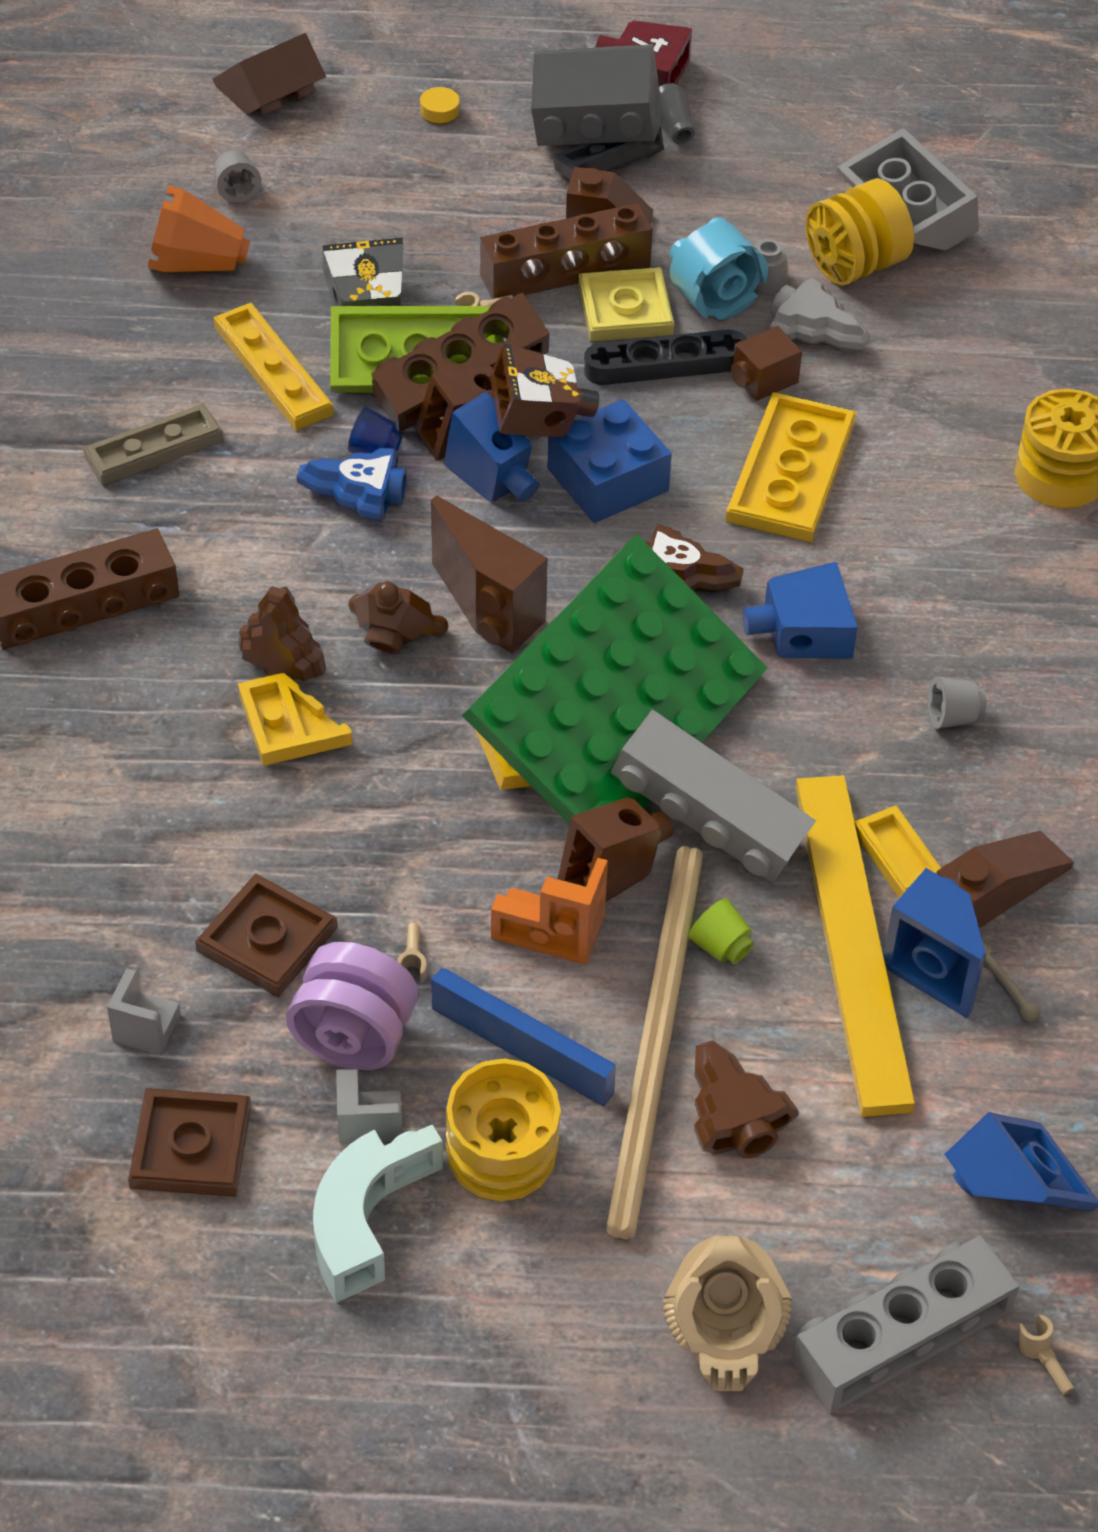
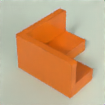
[491,858,608,965]

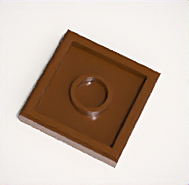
[195,873,338,997]
[128,1088,252,1197]

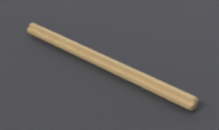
[606,846,703,1240]

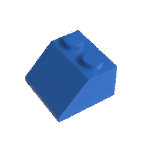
[883,868,986,1018]

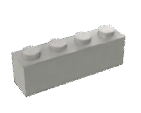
[610,709,816,883]

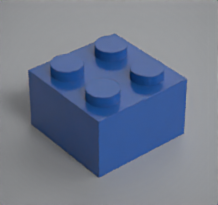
[547,399,672,523]

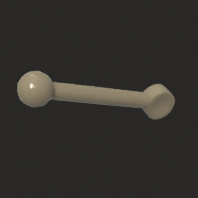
[982,940,1040,1022]

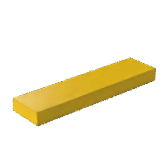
[213,303,334,431]

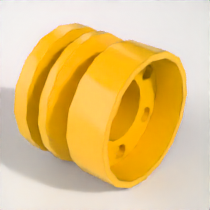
[805,178,914,286]
[1014,389,1098,508]
[446,1058,561,1202]

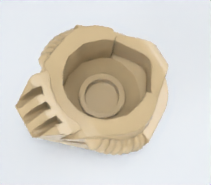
[662,1235,792,1391]

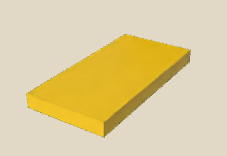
[725,392,857,543]

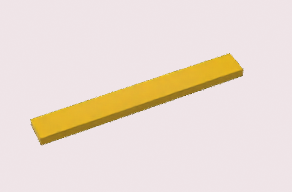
[795,775,915,1117]

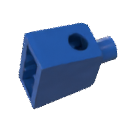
[444,392,540,502]
[742,562,858,659]

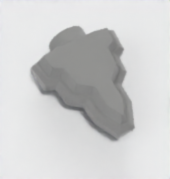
[768,277,871,352]

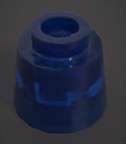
[348,406,403,453]

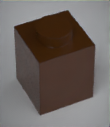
[731,326,802,401]

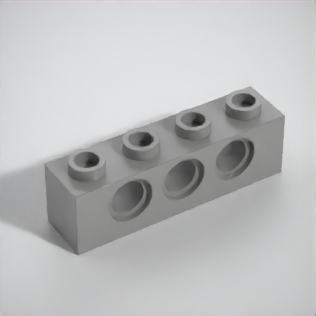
[792,1235,1020,1414]

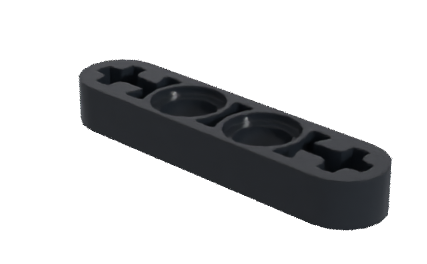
[584,330,747,385]

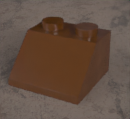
[212,33,326,116]

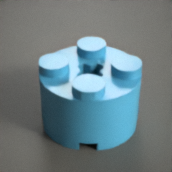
[669,217,768,320]

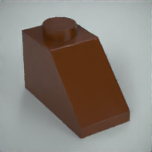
[566,167,653,225]

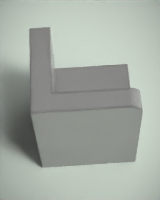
[107,968,181,1056]
[336,1069,403,1143]

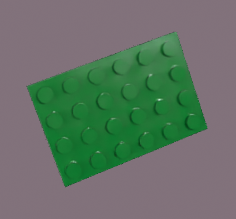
[461,534,768,825]

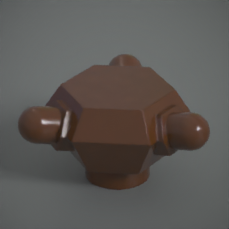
[348,581,449,654]

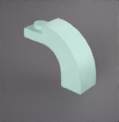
[313,1125,443,1303]

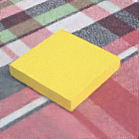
[578,267,674,342]

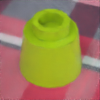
[688,898,755,964]

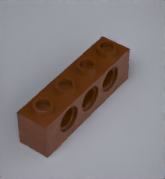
[480,203,653,299]
[371,292,550,433]
[0,528,180,650]

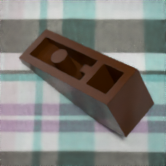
[936,831,1074,928]

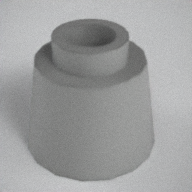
[214,150,262,203]
[754,239,789,295]
[928,676,987,729]

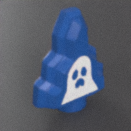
[296,448,407,522]

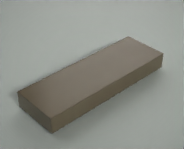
[83,403,224,486]

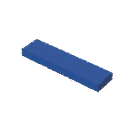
[431,968,616,1107]

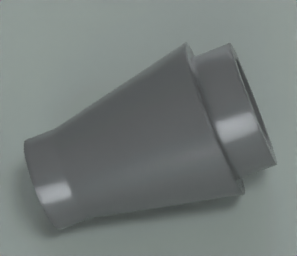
[659,83,695,144]

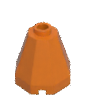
[147,185,251,273]

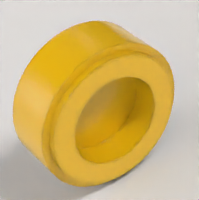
[420,87,460,124]

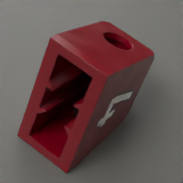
[595,21,692,87]

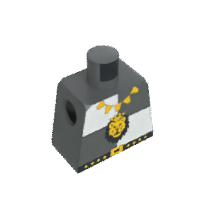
[322,238,403,306]

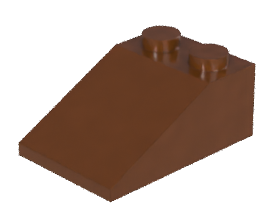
[431,495,548,654]

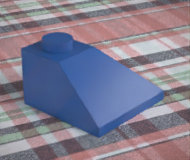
[945,1112,1098,1211]

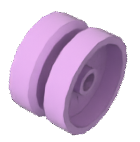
[286,942,418,1071]

